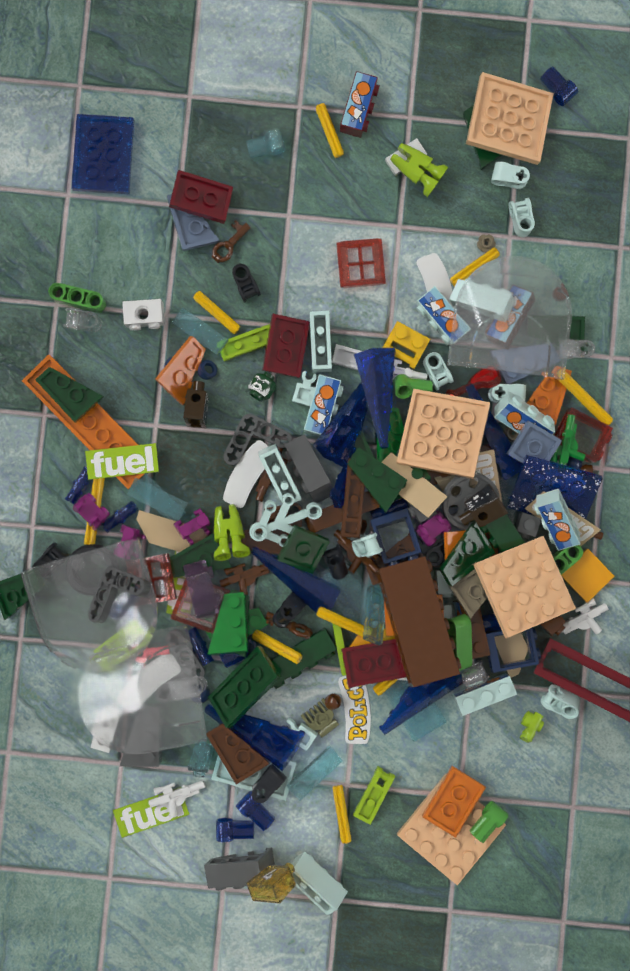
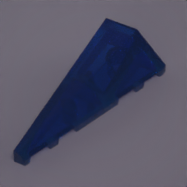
[354,348,396,449]
[313,372,377,469]
[465,384,526,480]
[251,546,341,613]
[379,673,465,735]
[204,704,305,771]

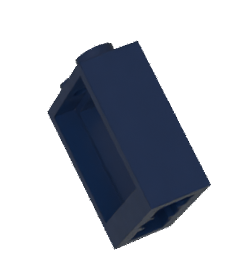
[370,509,422,567]
[485,628,541,673]

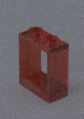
[554,407,613,463]

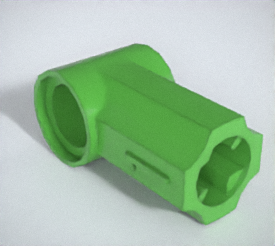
[393,374,433,399]
[469,801,508,843]

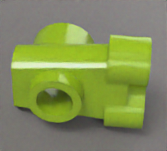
[519,711,544,743]

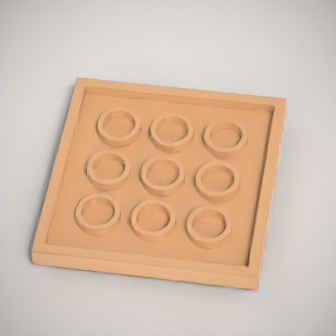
[466,72,554,165]
[397,389,490,479]
[473,536,576,638]
[397,773,506,885]

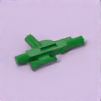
[550,414,586,473]

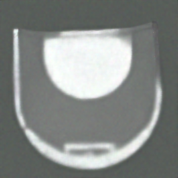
[447,256,572,380]
[21,539,158,673]
[78,624,207,754]

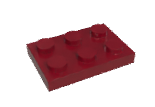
[169,170,233,224]
[262,313,310,378]
[341,639,406,688]

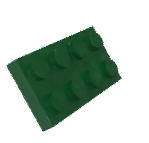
[208,646,282,728]

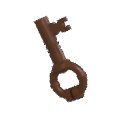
[211,220,251,263]
[265,611,313,639]

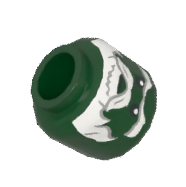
[248,372,277,402]

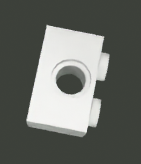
[122,299,165,330]

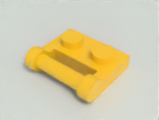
[381,321,430,369]

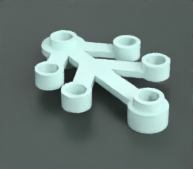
[249,493,322,547]

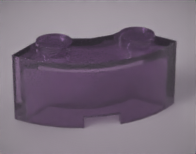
[183,560,221,619]

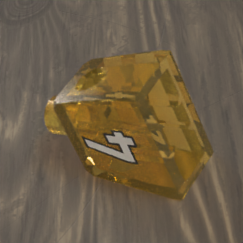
[246,863,296,904]

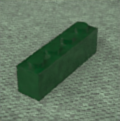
[481,515,525,553]
[270,628,337,689]

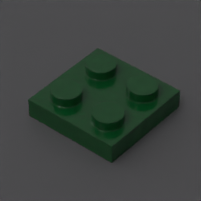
[277,525,330,574]

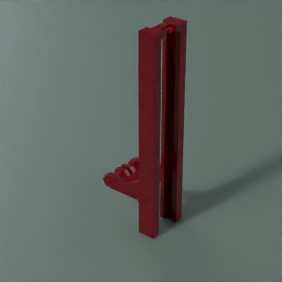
[533,638,630,722]

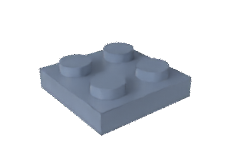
[507,420,562,474]

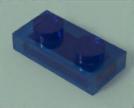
[330,466,347,509]

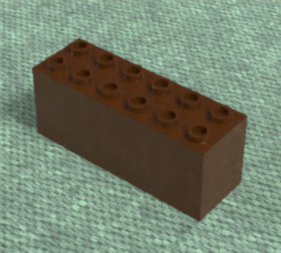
[376,556,461,687]

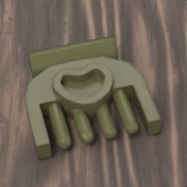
[301,698,339,738]

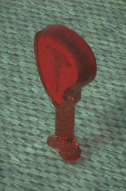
[446,366,502,396]

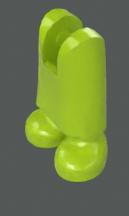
[390,143,448,198]
[213,504,250,561]

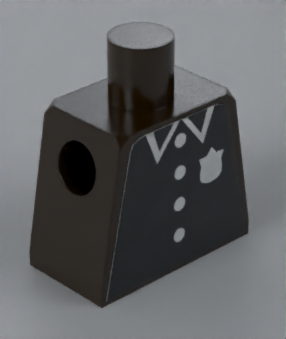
[183,381,209,429]
[458,484,508,527]

